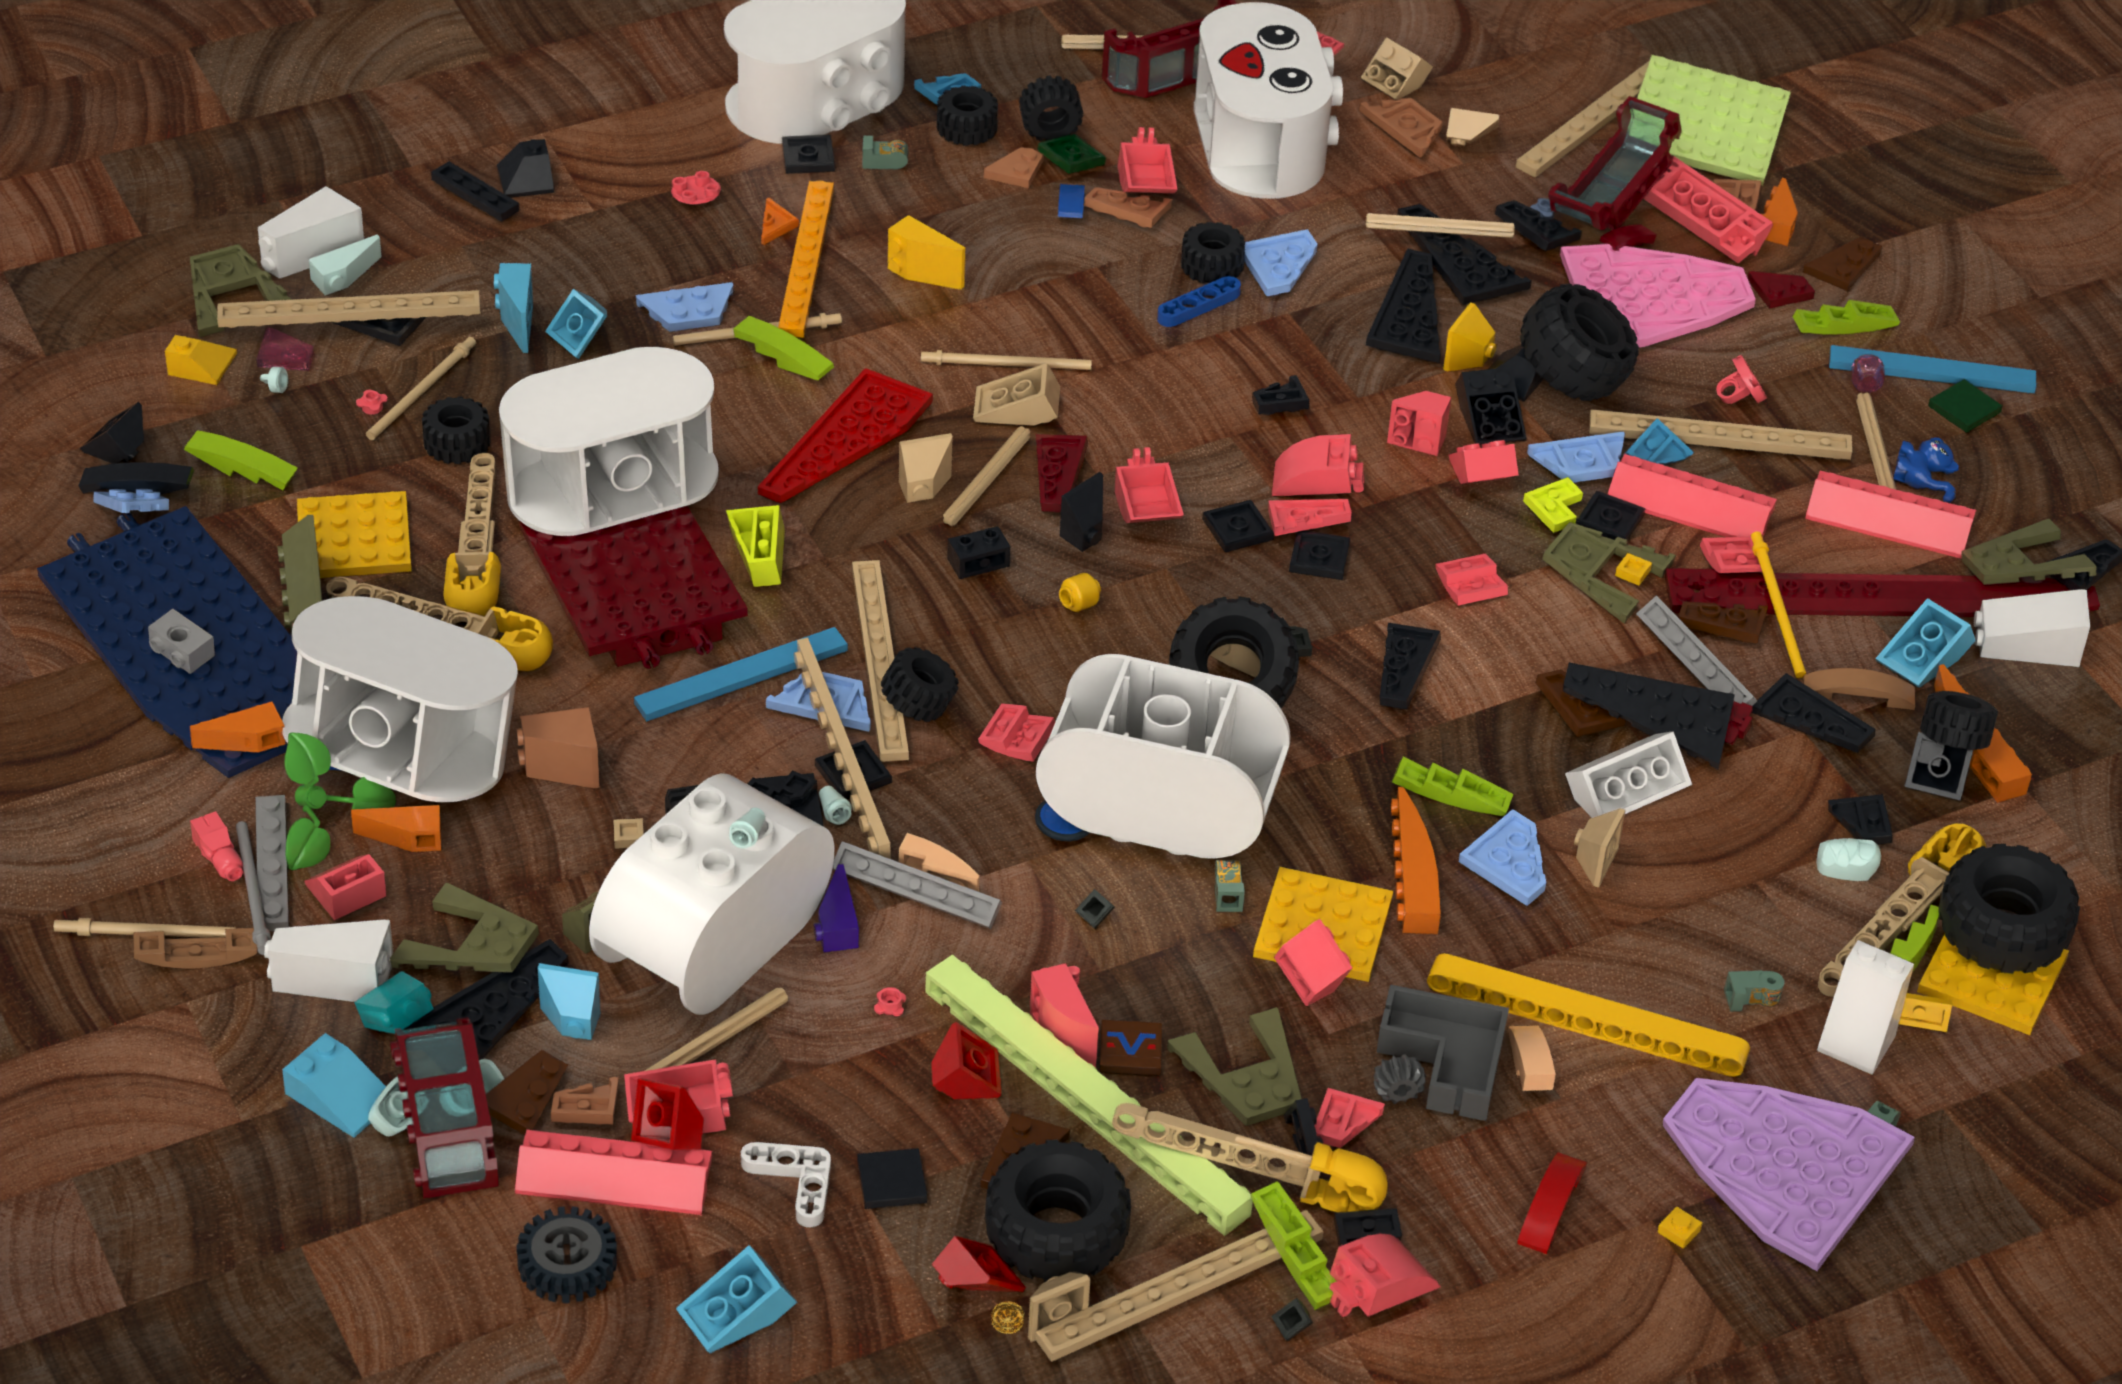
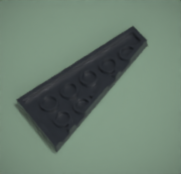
[1397,204,1532,305]
[1366,248,1441,363]
[1563,662,1735,770]
[403,939,569,1075]

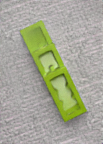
[1793,300,1900,335]
[733,316,834,380]
[184,430,298,491]
[1392,756,1513,816]
[1890,905,1939,972]
[1251,1181,1336,1310]

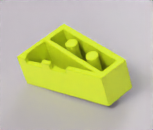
[726,505,785,587]

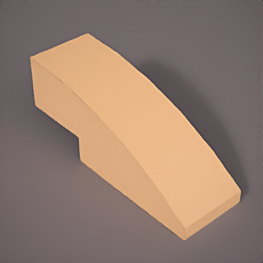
[899,833,979,892]
[1508,1025,1556,1091]

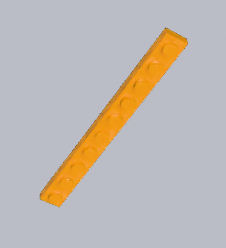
[778,181,834,338]

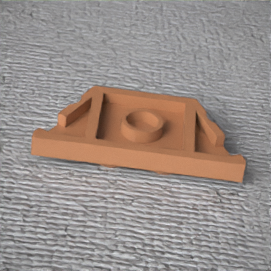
[1359,98,1443,157]

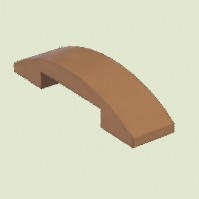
[1803,668,1915,710]
[133,928,257,969]

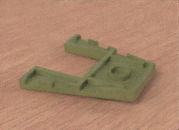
[190,244,295,337]
[1961,519,2096,585]
[1542,522,1676,624]
[390,883,539,972]
[1167,1007,1302,1126]

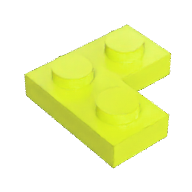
[1523,477,1583,533]

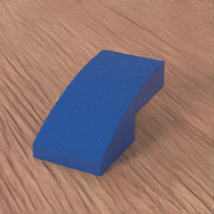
[1058,184,1085,218]

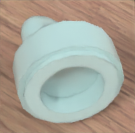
[260,367,288,393]

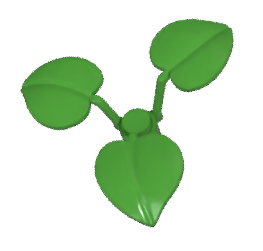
[284,732,396,870]

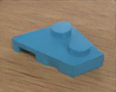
[914,73,981,105]
[1623,418,1694,466]

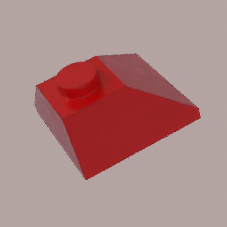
[931,1022,1002,1099]
[631,1079,704,1150]
[932,1236,1026,1292]

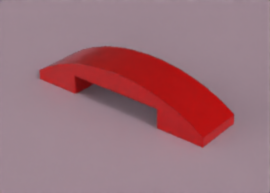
[1517,1152,1587,1254]

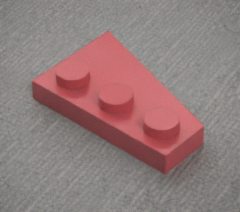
[1268,499,1352,536]

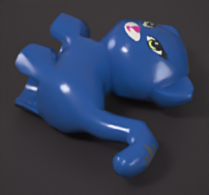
[1893,437,1959,503]

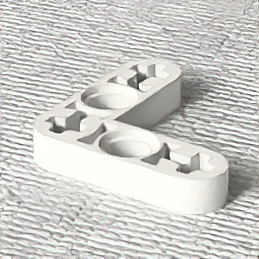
[741,1142,831,1227]

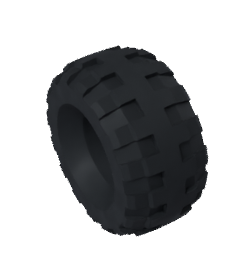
[1520,284,1639,401]
[1169,596,1299,708]
[1938,844,2080,974]
[985,1139,1131,1282]

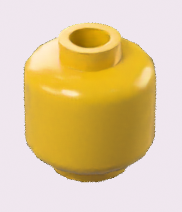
[1059,573,1101,612]

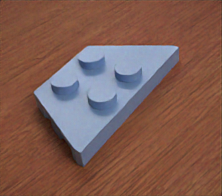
[636,282,733,332]
[1527,431,1625,483]
[94,489,169,513]
[766,672,871,732]

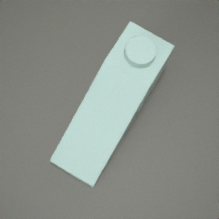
[309,235,381,296]

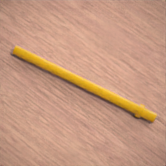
[1751,531,1806,678]

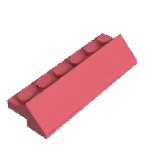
[1643,154,1773,263]
[1608,454,1777,538]
[1805,471,1976,559]
[515,1130,712,1215]

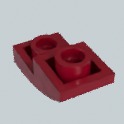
[1599,224,1657,251]

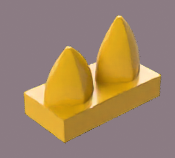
[1899,993,1952,1032]

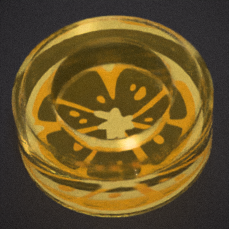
[992,1301,1024,1334]

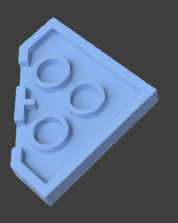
[1244,229,1317,296]
[1458,810,1546,906]

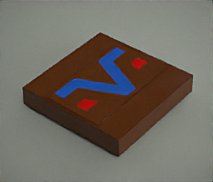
[1100,1020,1162,1075]

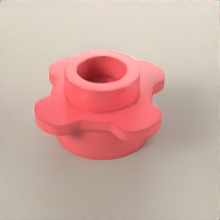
[356,390,388,414]
[874,987,906,1016]

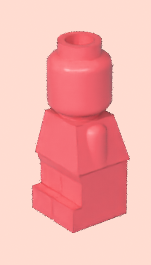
[190,811,243,881]

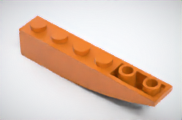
[1934,664,2032,803]
[1391,787,1441,934]

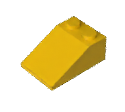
[888,215,966,290]

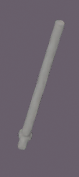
[236,821,271,955]

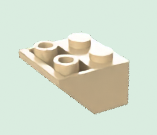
[1361,37,1433,100]

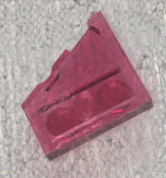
[257,327,314,371]

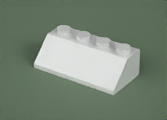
[1565,732,1692,818]

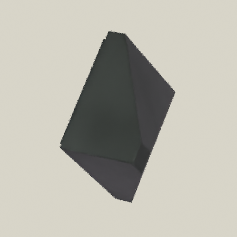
[1075,889,1115,929]
[1271,1298,1313,1342]

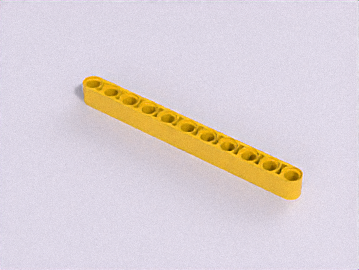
[1427,954,1750,1077]

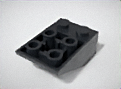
[1455,367,1527,445]

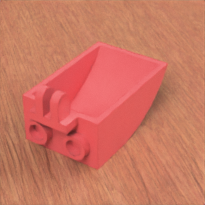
[1118,127,1178,194]
[1272,434,1365,496]
[1115,447,1184,523]
[1030,963,1099,1068]
[624,1059,733,1134]
[1330,1234,1441,1317]

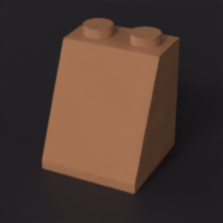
[516,707,599,788]

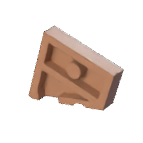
[984,147,1044,188]
[1714,179,1762,211]
[551,1077,619,1125]

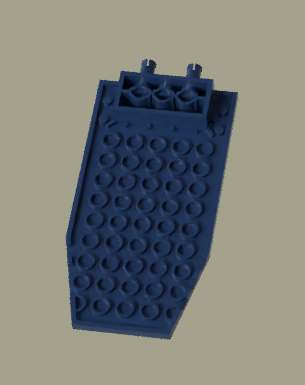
[37,506,298,778]

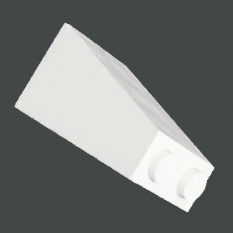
[258,186,364,279]
[1974,589,2090,667]
[264,920,393,1002]
[1817,940,1914,1075]

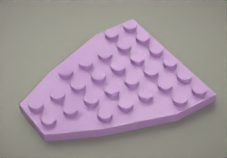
[1663,1078,1914,1271]

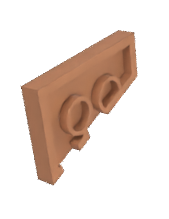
[1084,187,1172,228]

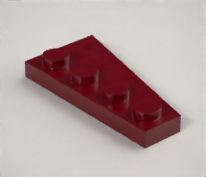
[1036,434,1088,512]

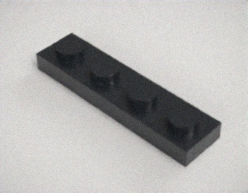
[431,161,520,222]

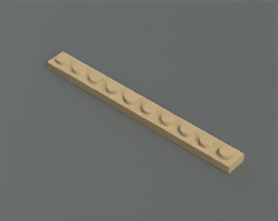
[1516,55,1659,178]
[217,290,480,328]
[1589,410,1852,460]
[852,560,909,762]
[794,638,891,859]
[1035,1210,1324,1362]

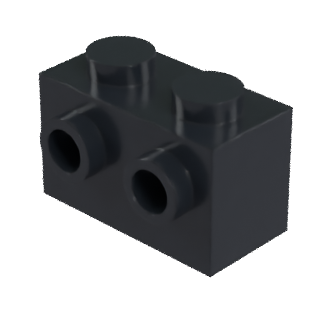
[947,526,1011,579]

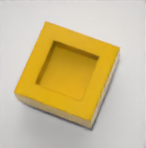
[1615,553,1652,586]
[1657,1206,1703,1249]

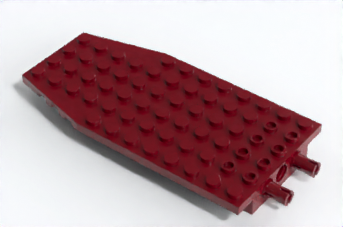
[519,506,748,669]

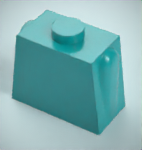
[354,971,434,1034]

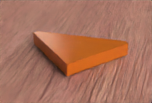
[761,198,799,245]

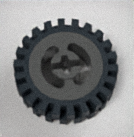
[517,1206,617,1303]

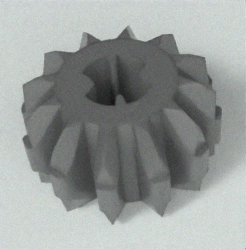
[1373,1054,1426,1104]

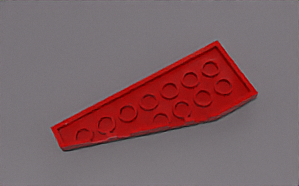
[758,368,933,503]

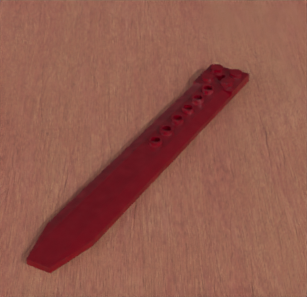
[1665,568,2100,617]

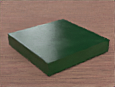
[1037,134,1106,174]
[1928,379,2003,433]

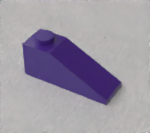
[814,864,859,953]

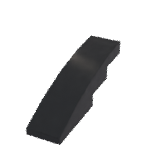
[78,462,194,495]

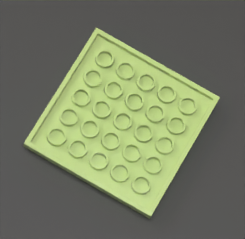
[1630,55,1791,186]

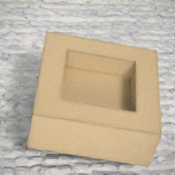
[614,818,643,849]

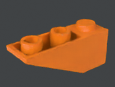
[1761,178,1798,246]
[190,702,286,752]
[351,805,441,852]

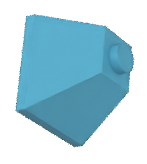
[545,289,607,359]
[538,963,601,1040]

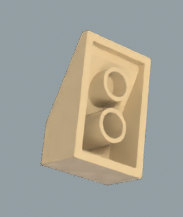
[973,363,1060,426]

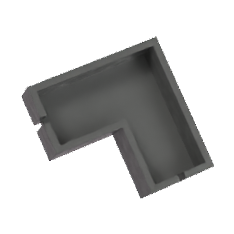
[1377,984,1509,1121]

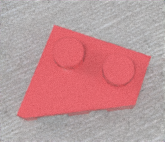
[1314,1088,1385,1148]

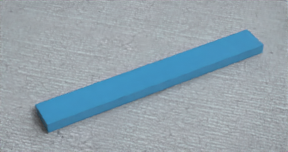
[1829,345,2036,394]
[634,627,848,722]

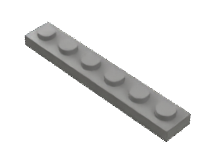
[1636,595,1757,706]
[256,795,289,931]
[832,841,1002,929]

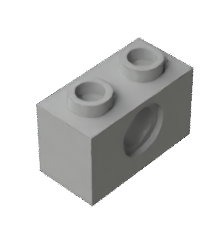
[148,609,215,674]

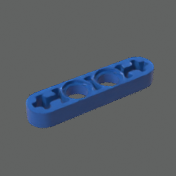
[1157,276,1241,327]

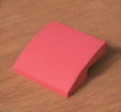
[1700,537,1762,573]
[1436,554,1508,605]
[978,703,1055,762]

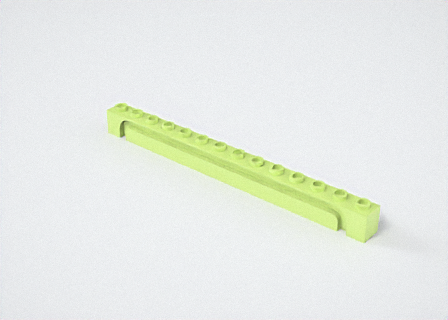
[925,955,1253,1236]

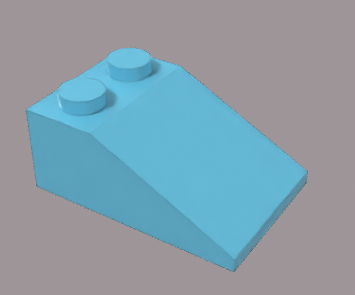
[494,263,533,353]
[1875,598,1976,688]
[282,1033,386,1138]
[676,1245,797,1353]

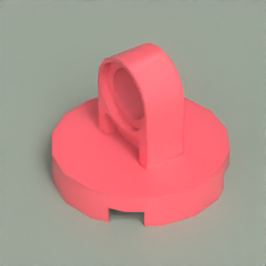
[1716,355,1767,404]

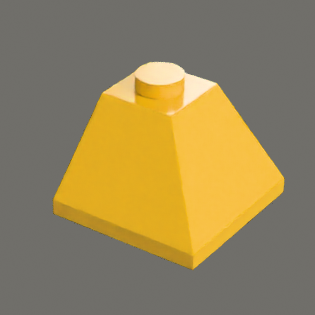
[1443,302,1497,372]
[165,335,237,385]

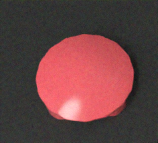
[671,171,721,205]

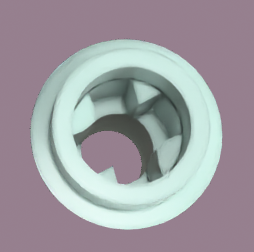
[819,786,852,825]
[729,807,765,849]

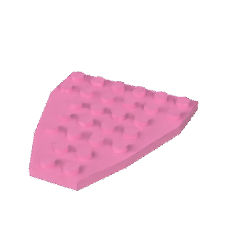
[1560,244,1756,347]

